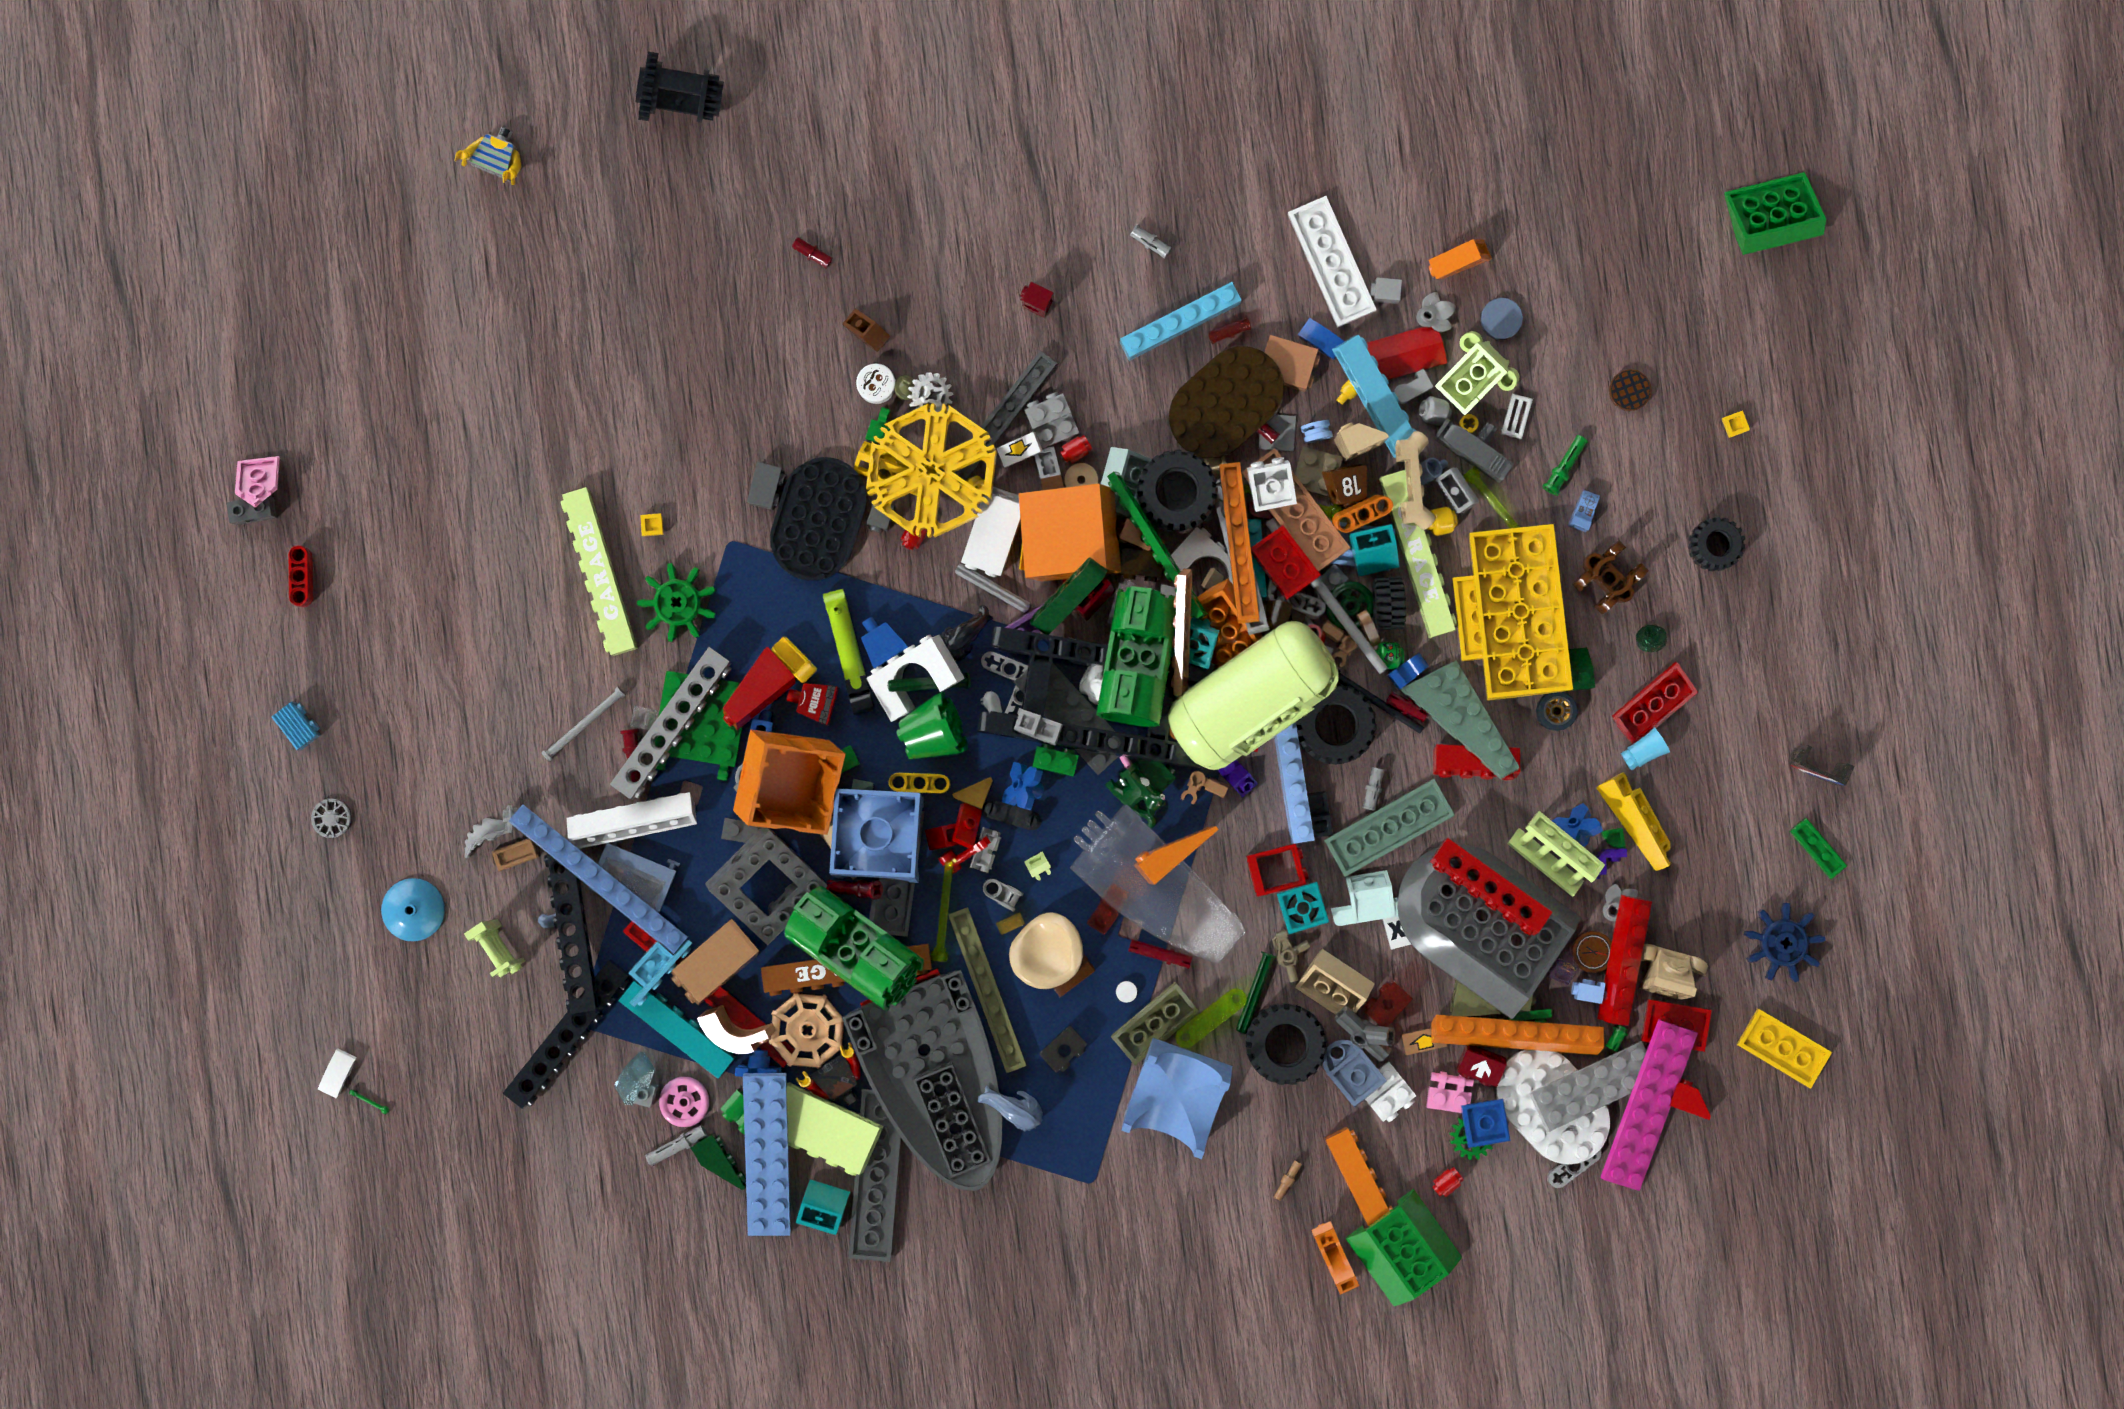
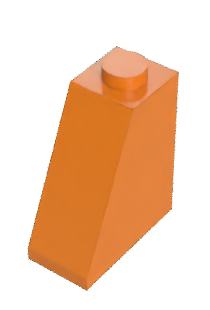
[1429,239,1492,279]

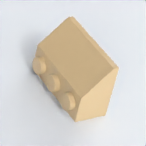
[1334,422,1389,462]
[1295,949,1375,1015]

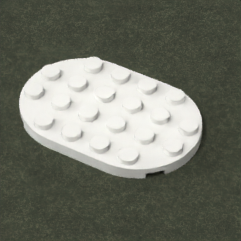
[1496,1050,1610,1164]

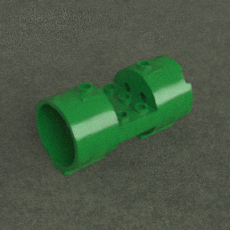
[1096,586,1176,727]
[784,886,924,1011]

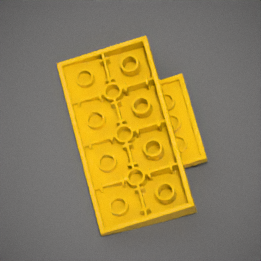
[1452,524,1573,700]

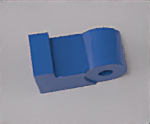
[1387,653,1429,690]

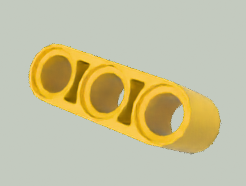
[889,773,951,793]

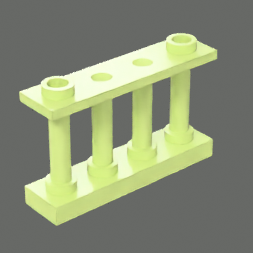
[1507,811,1605,897]
[464,919,525,977]

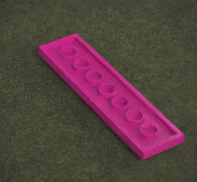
[1600,1019,1698,1191]

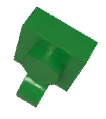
[865,407,891,444]

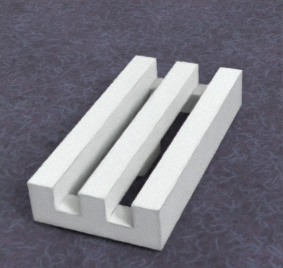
[1501,394,1533,440]

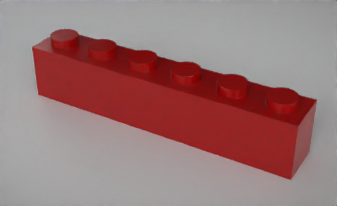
[1597,895,1652,1026]

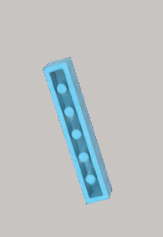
[1120,282,1242,361]
[1332,335,1416,458]

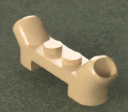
[1395,431,1435,530]

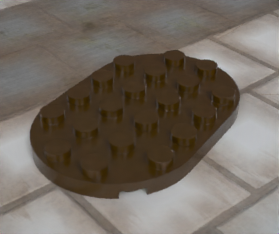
[1169,346,1284,458]

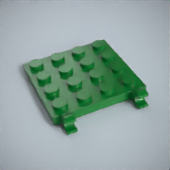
[655,671,743,781]

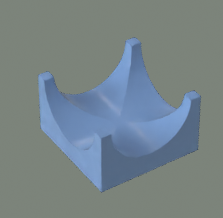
[829,789,924,883]
[1121,1038,1233,1159]

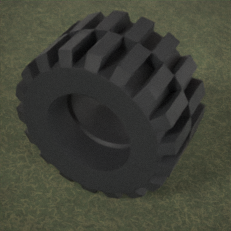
[1688,517,1746,571]
[1372,577,1406,630]

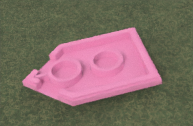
[235,456,280,507]

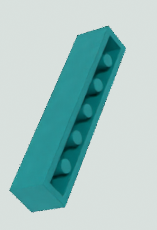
[619,980,736,1079]

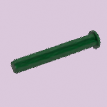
[887,672,971,692]
[1236,951,1277,1034]

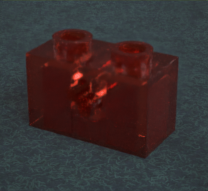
[1364,981,1413,1027]

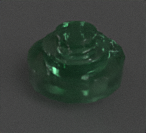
[1636,625,1667,652]

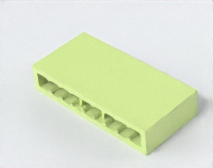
[787,1082,884,1176]

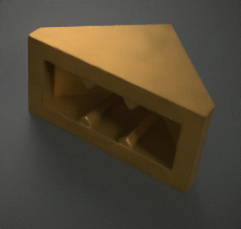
[952,777,993,809]

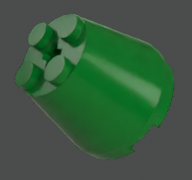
[897,692,968,760]

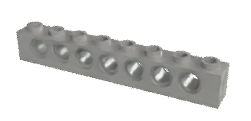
[610,647,732,800]

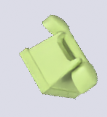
[1435,331,1520,415]

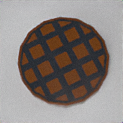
[1609,369,1652,412]

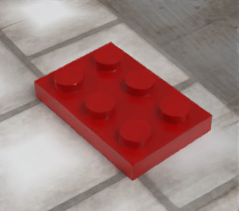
[1251,525,1321,601]
[1641,999,1712,1052]

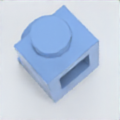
[1571,979,1605,1004]

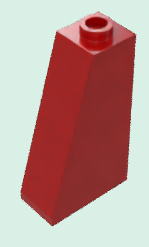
[723,647,796,730]

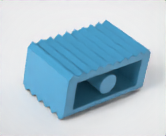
[272,701,321,751]

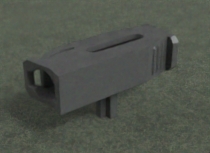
[1435,418,1514,483]

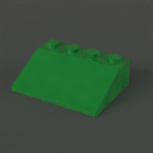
[1724,172,1826,255]

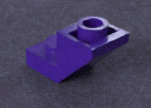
[1217,760,1258,798]
[1595,849,1627,879]

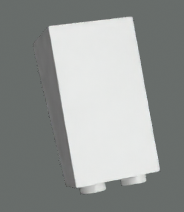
[961,487,1021,577]

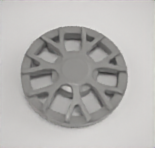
[311,799,351,838]

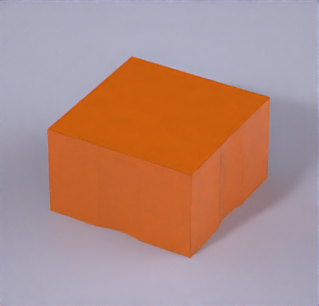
[1018,483,1121,582]
[733,729,845,835]

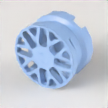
[1301,420,1333,444]

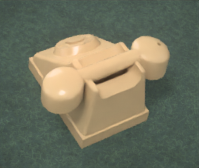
[1640,944,1708,1000]

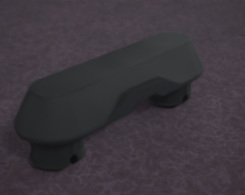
[983,800,1042,830]

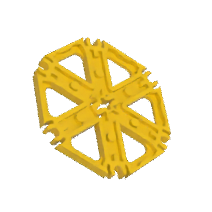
[866,403,997,538]

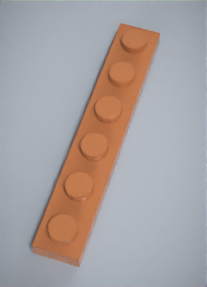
[1171,569,1192,696]

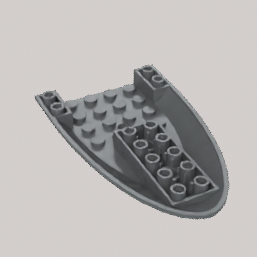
[842,970,1002,1191]

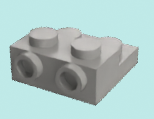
[1025,392,1079,449]

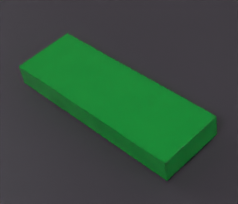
[1789,818,1847,880]

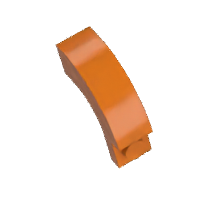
[1311,1221,1359,1295]

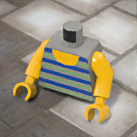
[455,127,522,185]

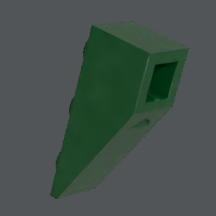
[1132,733,1176,792]
[691,1132,746,1190]

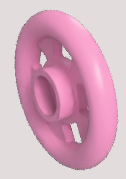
[659,1077,709,1127]

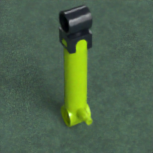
[823,589,875,715]

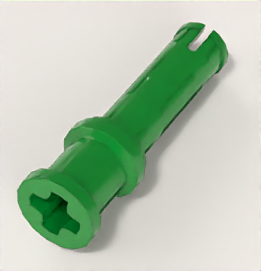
[1542,435,1588,496]

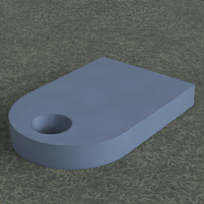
[1323,1040,1387,1108]

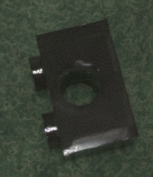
[1039,1025,1087,1073]

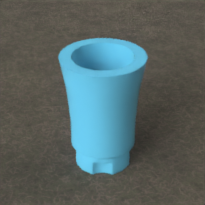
[1621,727,1670,770]

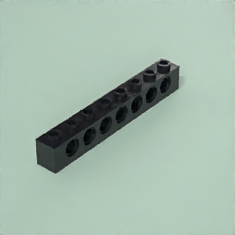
[544,853,600,1017]
[502,960,631,1109]

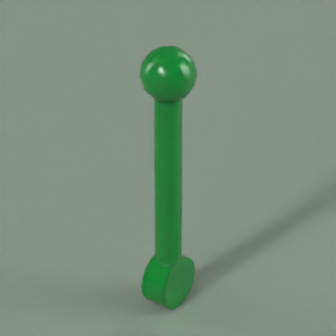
[349,1089,389,1114]

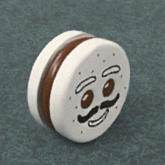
[856,363,895,404]

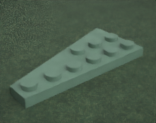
[1401,660,1520,779]

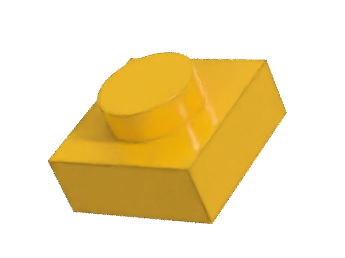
[1722,410,1750,438]
[640,513,664,537]

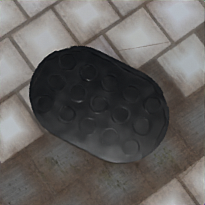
[770,457,867,581]

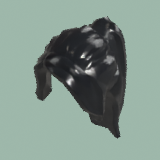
[940,605,993,661]

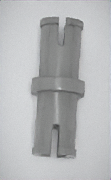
[1130,225,1172,259]
[1362,767,1385,811]

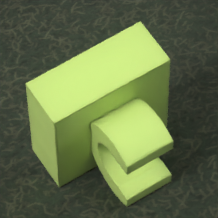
[1024,851,1051,880]

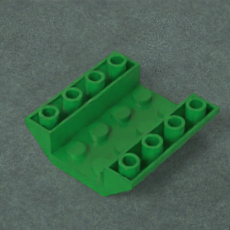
[1345,1189,1462,1307]

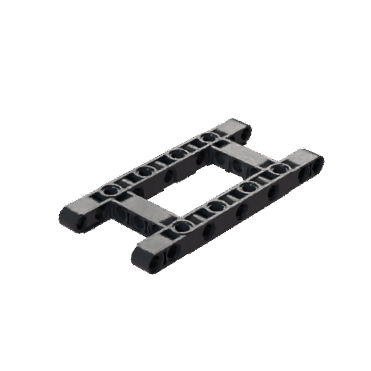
[977,627,1219,769]

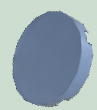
[1481,298,1523,340]

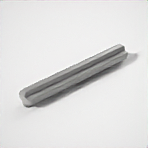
[955,564,1031,613]

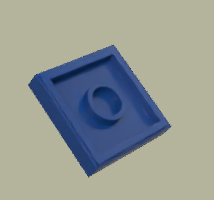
[1460,1099,1511,1148]

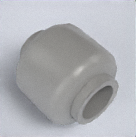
[1419,396,1452,426]

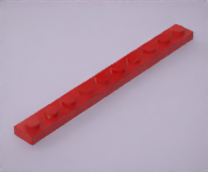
[623,921,795,1067]

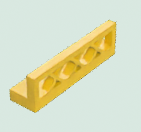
[853,441,942,496]

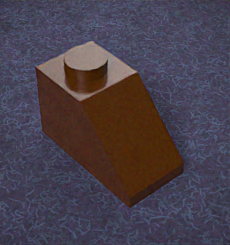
[842,308,890,352]

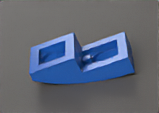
[1298,318,1345,360]

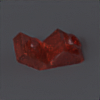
[1087,882,1130,935]

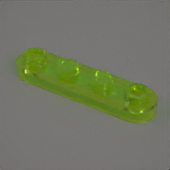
[1175,988,1247,1048]

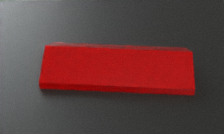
[1367,327,1447,380]
[1612,662,1698,744]

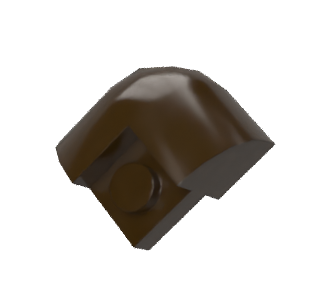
[1261,600,1306,637]

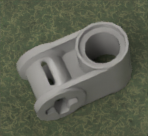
[983,878,1024,912]

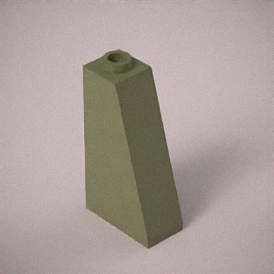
[1449,979,1536,1017]

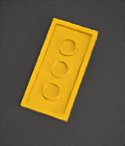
[1736,1008,1832,1089]

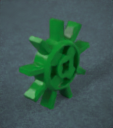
[637,563,717,643]

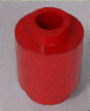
[1060,435,1092,464]
[900,518,928,551]
[1432,1167,1464,1197]

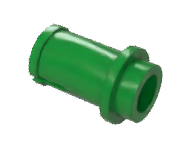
[1605,1024,1629,1052]

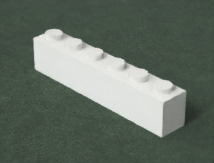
[567,792,697,849]

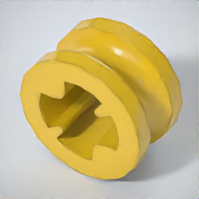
[1459,414,1479,433]

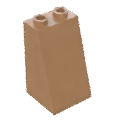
[671,919,759,1005]

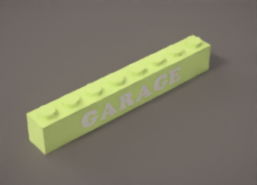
[1379,470,1457,638]
[561,487,638,656]

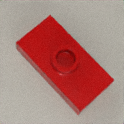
[952,802,982,849]

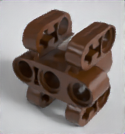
[1572,540,1649,614]

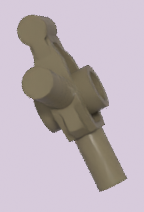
[1272,930,1310,982]

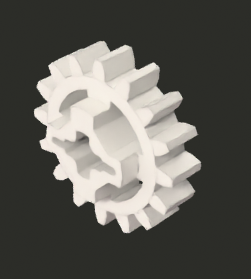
[907,373,953,412]

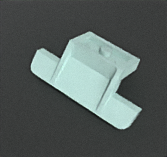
[1331,870,1398,926]

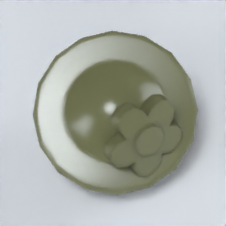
[894,375,915,400]

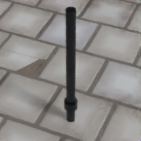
[1338,669,1424,734]

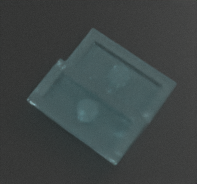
[614,1052,655,1106]

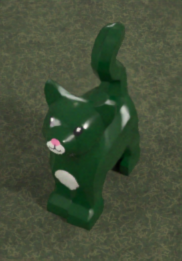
[1105,761,1166,829]

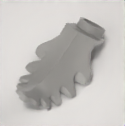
[464,805,518,859]

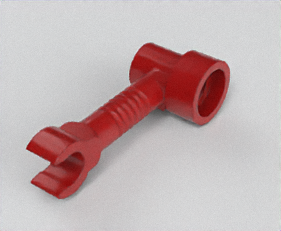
[938,836,991,875]

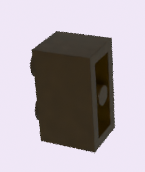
[1119,548,1163,583]

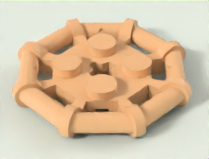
[769,992,844,1069]

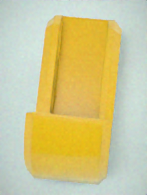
[771,637,817,683]

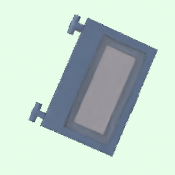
[588,840,680,913]

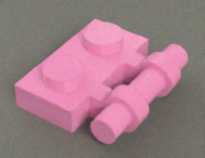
[1426,1071,1474,1113]

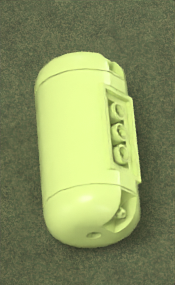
[1168,621,1339,770]

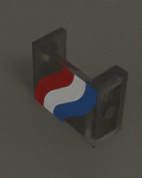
[1789,745,1855,786]

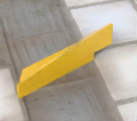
[1597,772,1670,871]

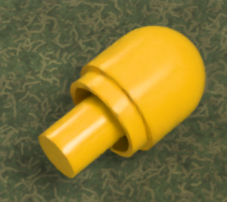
[1336,380,1357,405]

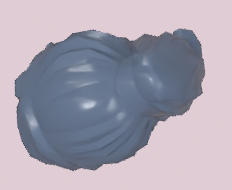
[978,1085,1043,1132]

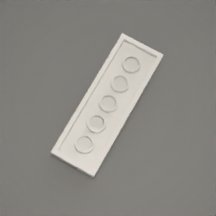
[1288,196,1376,328]

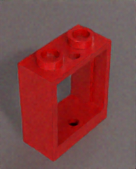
[1246,843,1309,897]

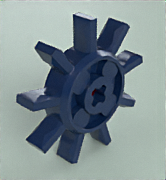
[1743,903,1826,982]

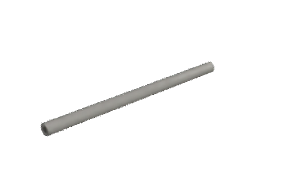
[1266,518,1388,674]

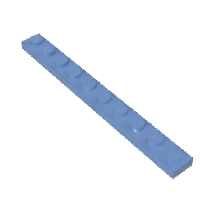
[509,805,687,954]

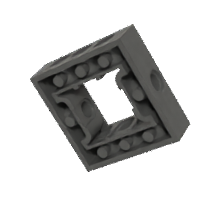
[705,827,828,945]

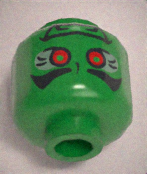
[1374,642,1404,669]

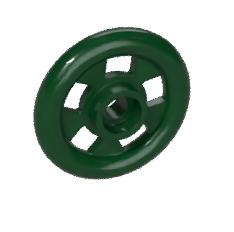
[1325,581,1373,631]

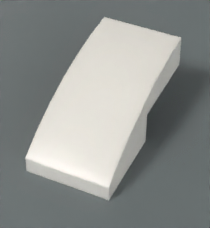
[318,1049,357,1098]

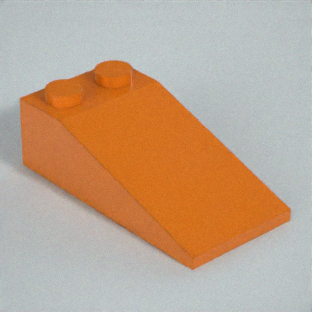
[1134,826,1219,885]

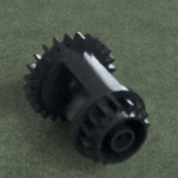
[635,51,724,123]

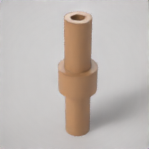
[1274,1160,1302,1201]

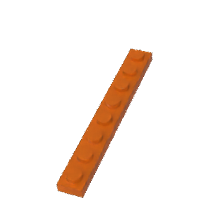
[1219,462,1259,624]

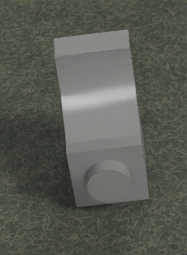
[1034,446,1064,490]

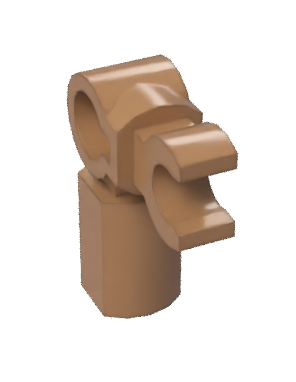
[1321,620,1358,668]
[1181,770,1229,804]

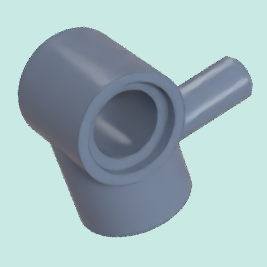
[1419,457,1448,486]

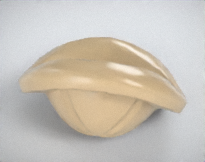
[1009,912,1083,989]

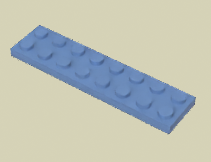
[743,1073,791,1236]

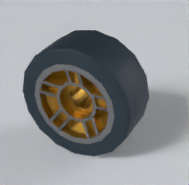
[1536,692,1578,731]

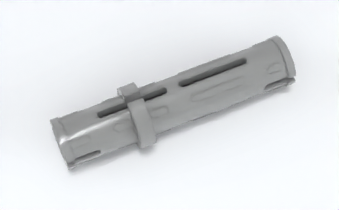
[645,1125,708,1167]

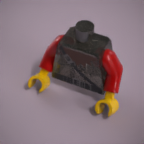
[796,1042,861,1105]

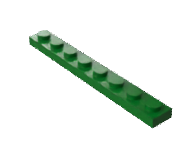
[1107,472,1208,619]

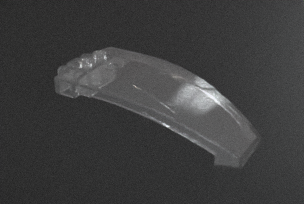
[1070,805,1246,964]

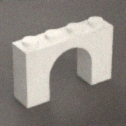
[1171,527,1233,584]
[866,635,965,722]

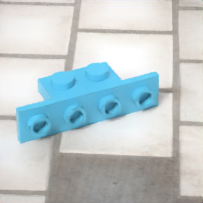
[628,940,692,1007]

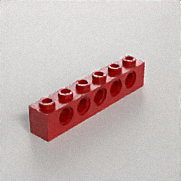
[1429,838,1553,936]

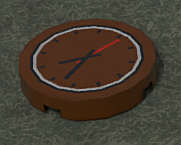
[1572,931,1612,973]

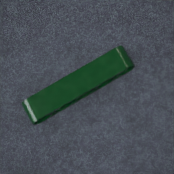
[1030,557,1107,635]

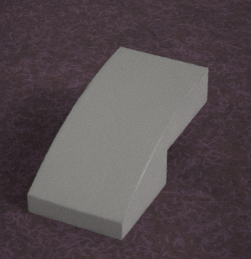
[1014,709,1063,745]

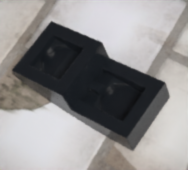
[1307,791,1333,838]

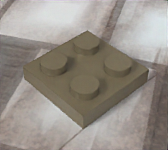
[1295,446,1343,497]

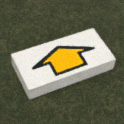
[997,432,1043,467]

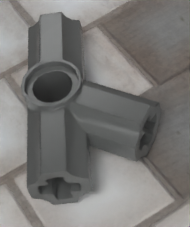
[1334,1006,1395,1062]

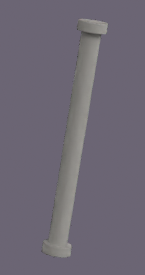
[541,686,626,762]

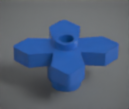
[1002,762,1044,810]
[1551,803,1603,847]
[735,1049,781,1077]

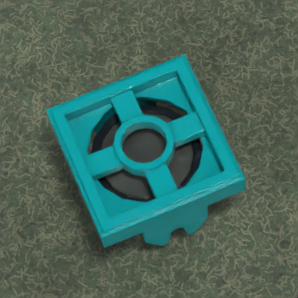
[1171,617,1220,669]
[1277,882,1329,934]

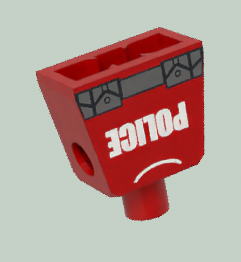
[787,683,839,726]

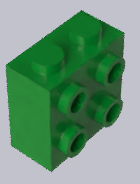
[1033,743,1078,777]

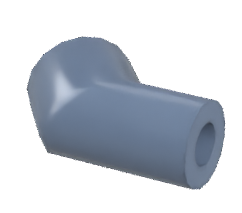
[538,907,569,928]

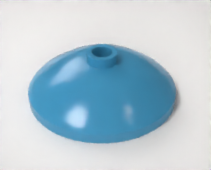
[381,878,445,941]

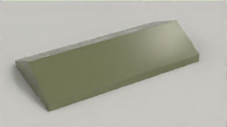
[1111,982,1199,1066]

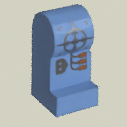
[1568,489,1600,532]

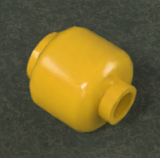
[1427,507,1458,536]

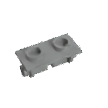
[970,827,1002,873]

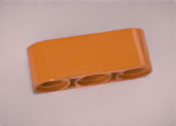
[1332,494,1393,533]

